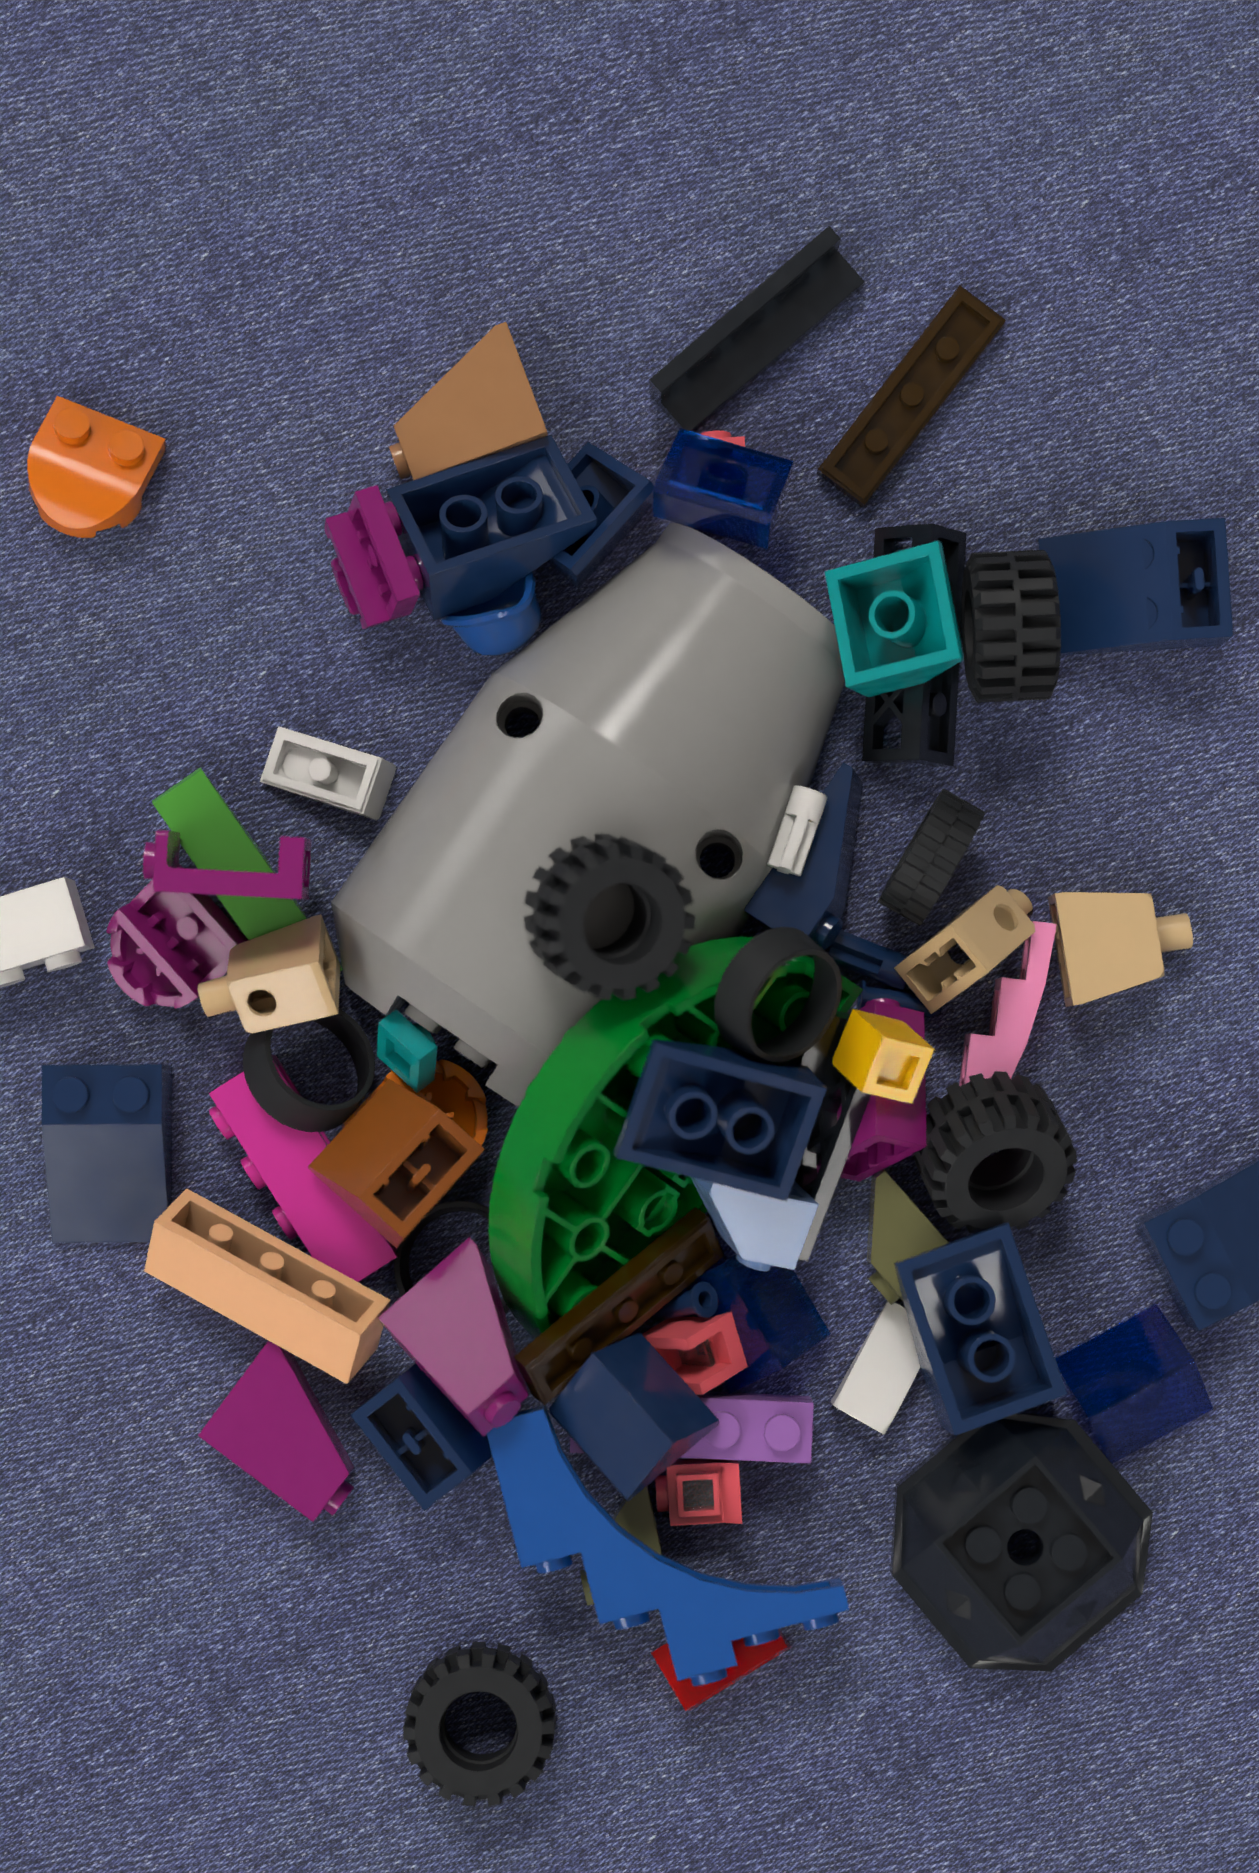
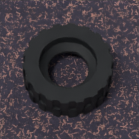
[878,788,985,926]

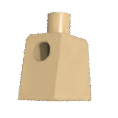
[894,885,1035,1014]
[1048,892,1193,1007]
[198,914,340,1033]

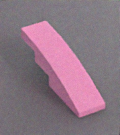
[959,921,1057,1086]

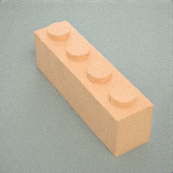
[144,1188,391,1384]

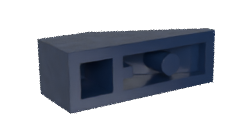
[743,762,863,957]

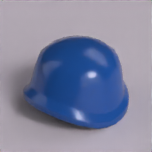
[440,572,541,656]

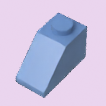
[691,1177,819,1271]

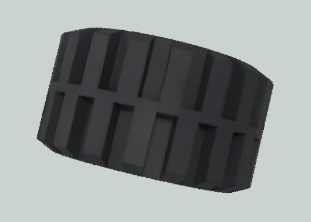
[962,550,1061,703]
[524,834,695,1000]
[913,1072,1077,1234]
[403,1641,556,1807]

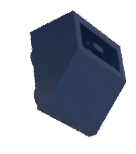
[351,1363,492,1511]

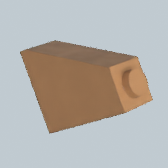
[388,322,548,480]

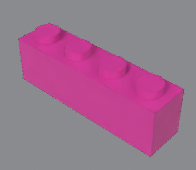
[209,1055,398,1282]

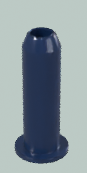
[856,980,942,1018]
[649,1282,718,1321]

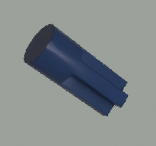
[828,930,908,991]

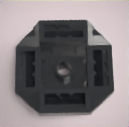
[890,1412,1153,1672]

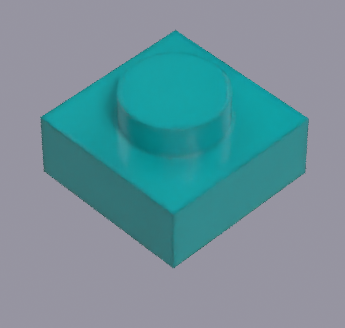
[377,1009,437,1093]

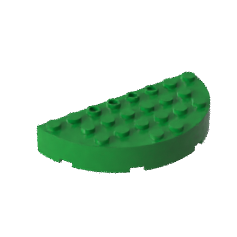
[488,937,863,1338]

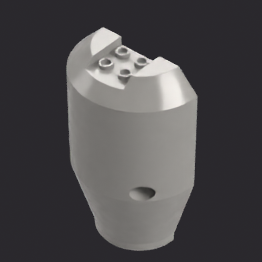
[331,522,845,1107]

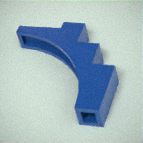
[487,1404,850,1686]

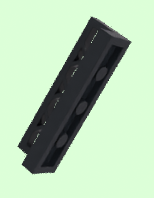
[649,226,865,438]
[862,523,967,767]
[789,1011,871,1261]

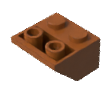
[308,1079,485,1249]

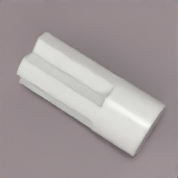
[767,785,828,877]

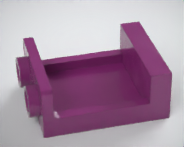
[143,830,312,899]

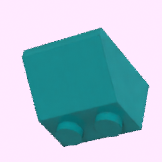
[825,541,964,697]

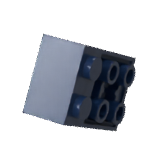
[1038,518,1233,655]

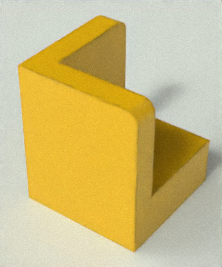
[832,1009,935,1104]

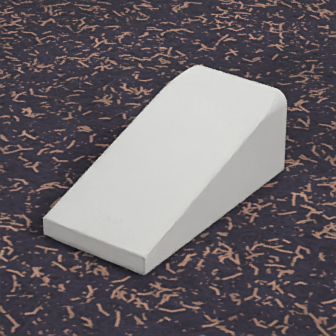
[260,726,396,820]
[831,1301,920,1435]

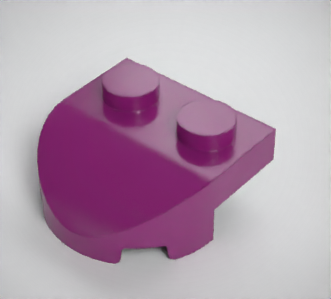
[325,485,423,629]
[106,864,248,1009]

